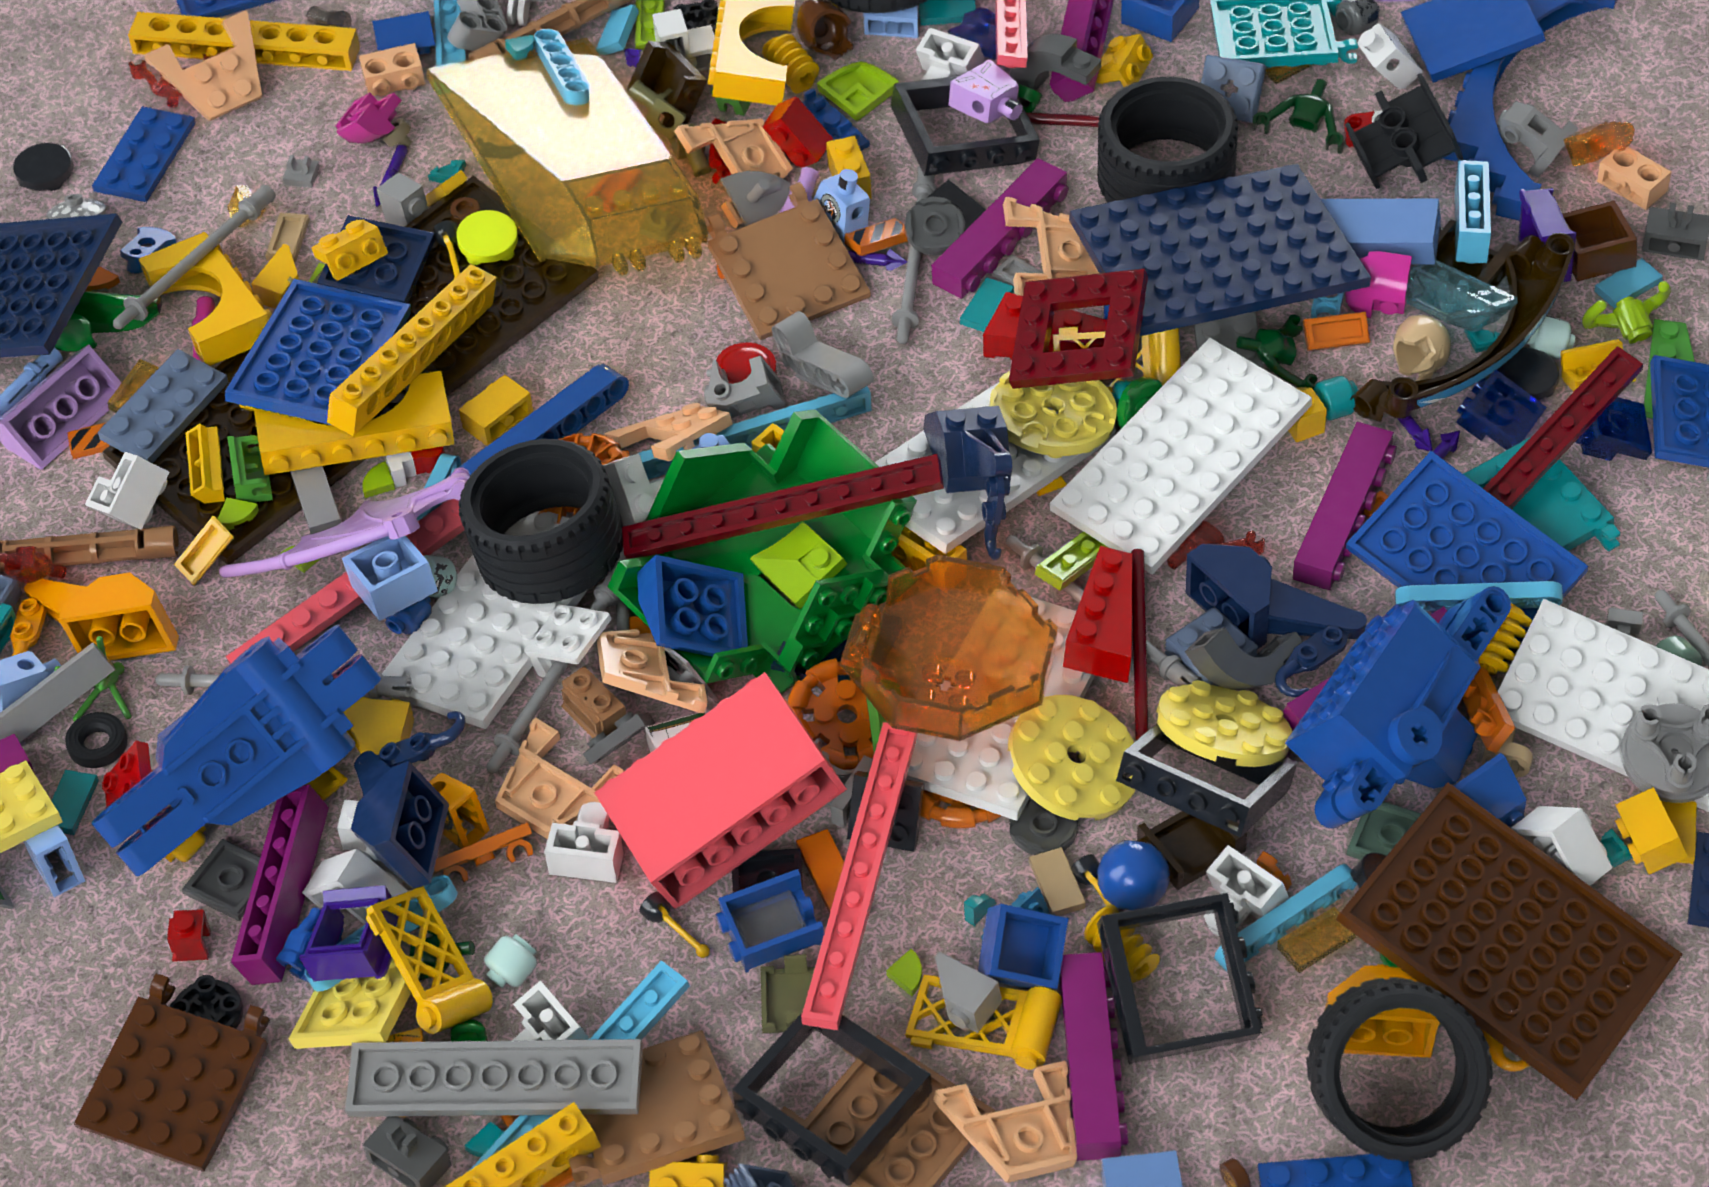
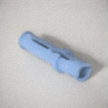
[0,348,63,417]

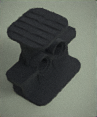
[1345,73,1464,189]

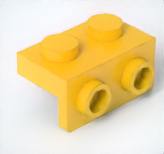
[1096,33,1153,87]
[311,220,388,281]
[1560,339,1636,391]
[649,1154,728,1187]

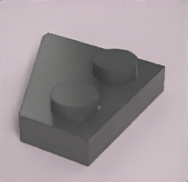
[583,712,656,765]

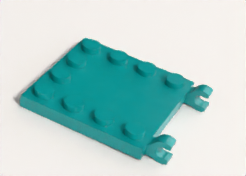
[1210,0,1358,69]
[1464,436,1621,551]

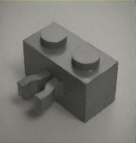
[1642,202,1709,261]
[362,1116,452,1187]

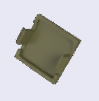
[760,954,817,1034]

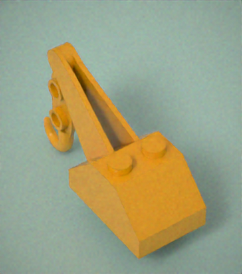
[10,572,179,661]
[1325,964,1529,1072]

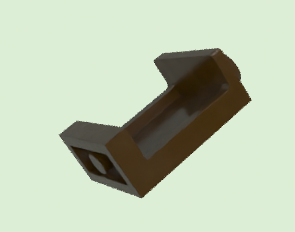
[626,41,708,127]
[1419,219,1516,303]
[1137,811,1247,891]

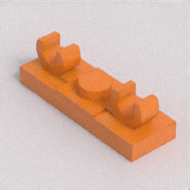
[1462,667,1516,754]
[433,822,533,882]

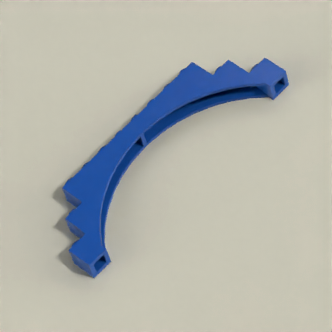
[1444,0,1617,221]

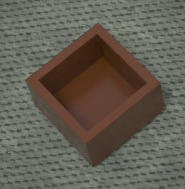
[1562,200,1637,282]

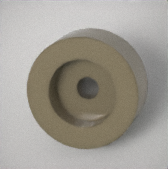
[381,118,412,148]

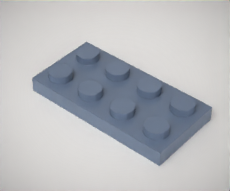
[98,349,228,463]

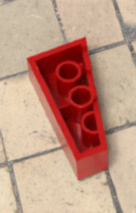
[983,292,1107,360]
[1063,546,1132,683]

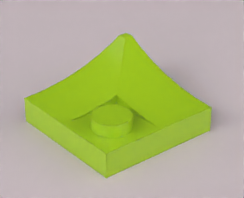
[817,61,899,122]
[750,522,847,609]

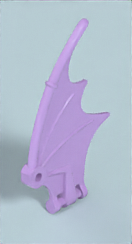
[219,467,470,578]

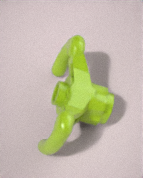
[1582,281,1671,344]

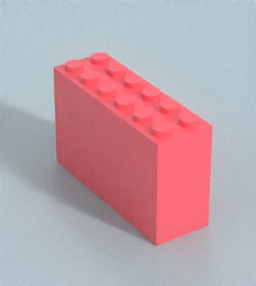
[594,672,847,909]

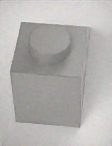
[377,172,428,227]
[935,952,1002,1033]

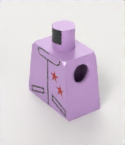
[949,59,1023,123]

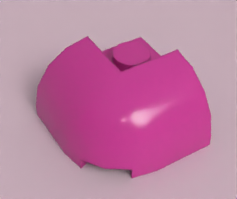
[336,92,402,144]
[1345,251,1412,319]

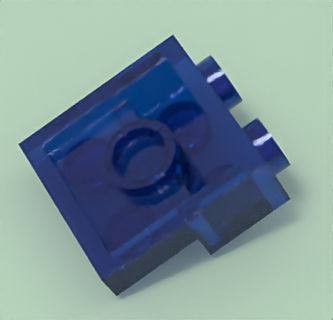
[947,8,996,60]
[1456,370,1547,450]
[1575,397,1652,461]

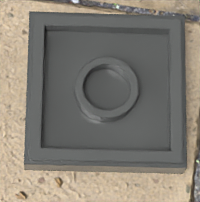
[182,838,260,921]

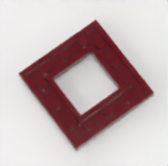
[1009,268,1148,389]

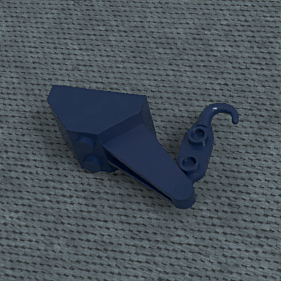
[923,406,1012,560]
[1185,544,1367,698]
[351,711,465,889]

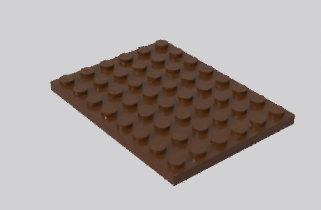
[1335,782,1683,1100]

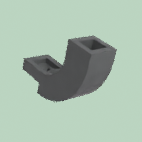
[1010,34,1102,91]
[1185,627,1303,690]

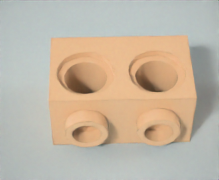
[359,43,425,96]
[1597,143,1671,210]

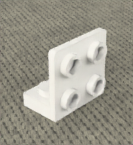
[524,604,612,678]

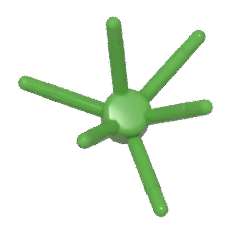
[54,636,132,722]

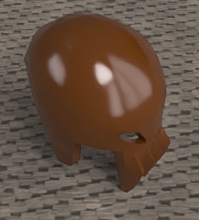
[796,0,854,60]

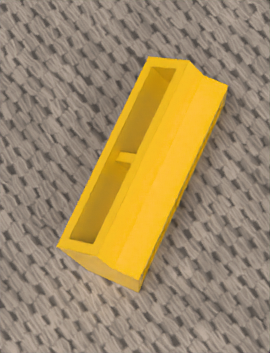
[186,424,225,503]

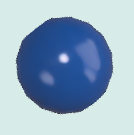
[1097,840,1170,911]

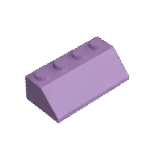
[0,345,129,470]

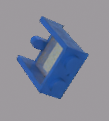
[715,869,824,973]

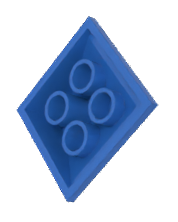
[637,555,748,657]

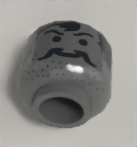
[1335,0,1380,35]

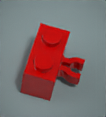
[762,96,833,168]

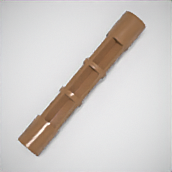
[469,0,632,79]
[0,525,179,572]

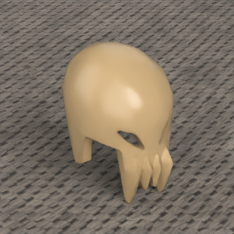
[1393,315,1451,381]

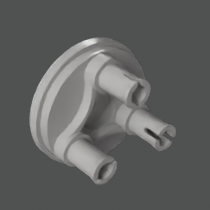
[1621,703,1709,803]

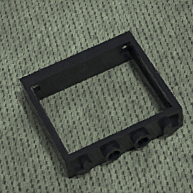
[890,76,1040,176]
[1116,724,1298,838]
[1097,893,1263,1064]
[732,1013,932,1187]

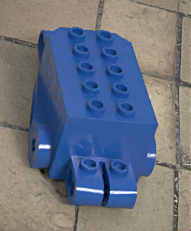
[1285,586,1511,829]
[91,625,381,877]

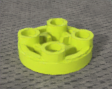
[456,210,518,265]

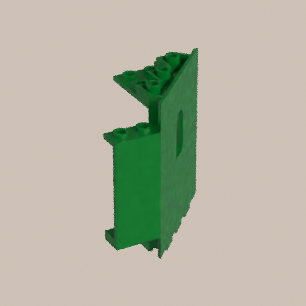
[607,409,917,695]

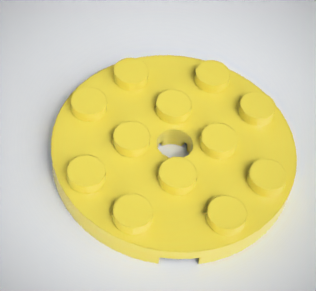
[989,371,1117,458]
[1156,680,1292,767]
[1008,695,1135,821]

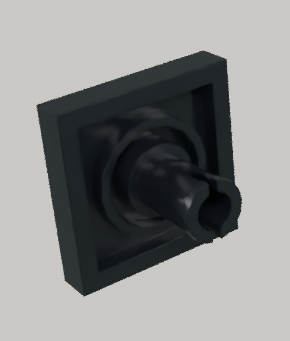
[847,770,924,852]

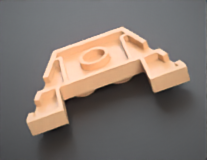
[144,10,262,121]
[674,119,793,228]
[1003,197,1099,296]
[604,403,733,461]
[597,629,708,713]
[495,717,625,840]
[933,1061,1077,1183]

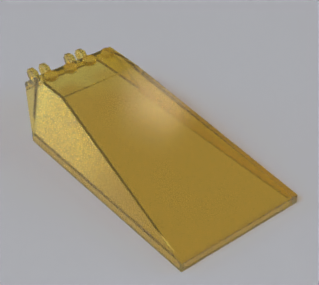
[427,38,708,275]

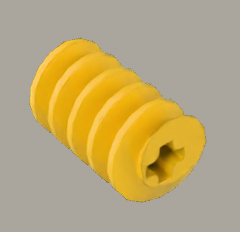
[762,34,820,94]
[1478,603,1532,676]
[1084,905,1160,983]

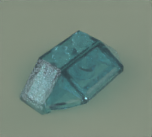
[1406,260,1517,331]

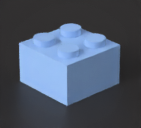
[342,535,438,621]

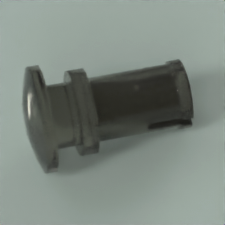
[307,6,352,28]

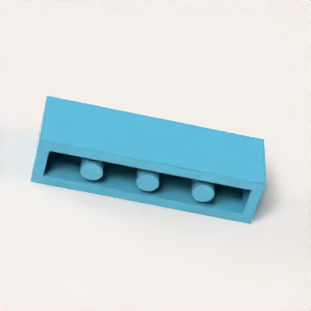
[1454,160,1491,264]

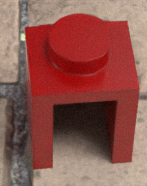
[167,909,211,962]

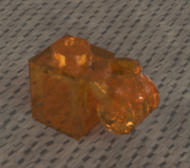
[1563,121,1635,167]

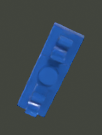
[802,88,870,151]

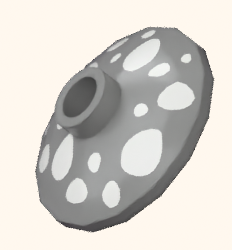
[46,194,106,219]

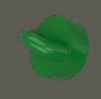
[1017,84,1042,112]
[450,1019,488,1041]

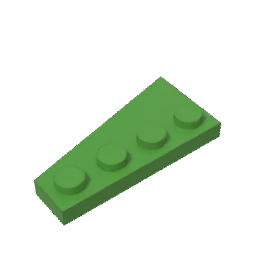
[1642,319,1695,419]

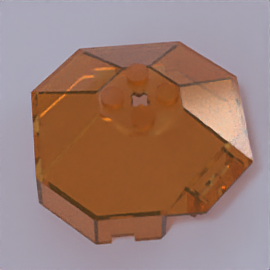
[840,554,1058,741]

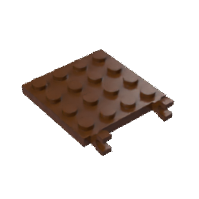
[73,973,270,1172]

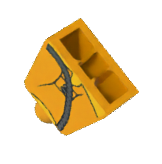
[429,773,490,848]

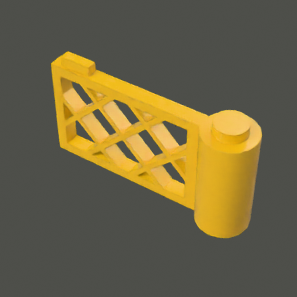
[1053,327,1181,392]
[365,886,493,1034]
[905,974,1062,1069]

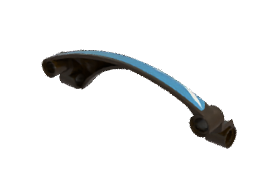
[1350,233,1575,422]

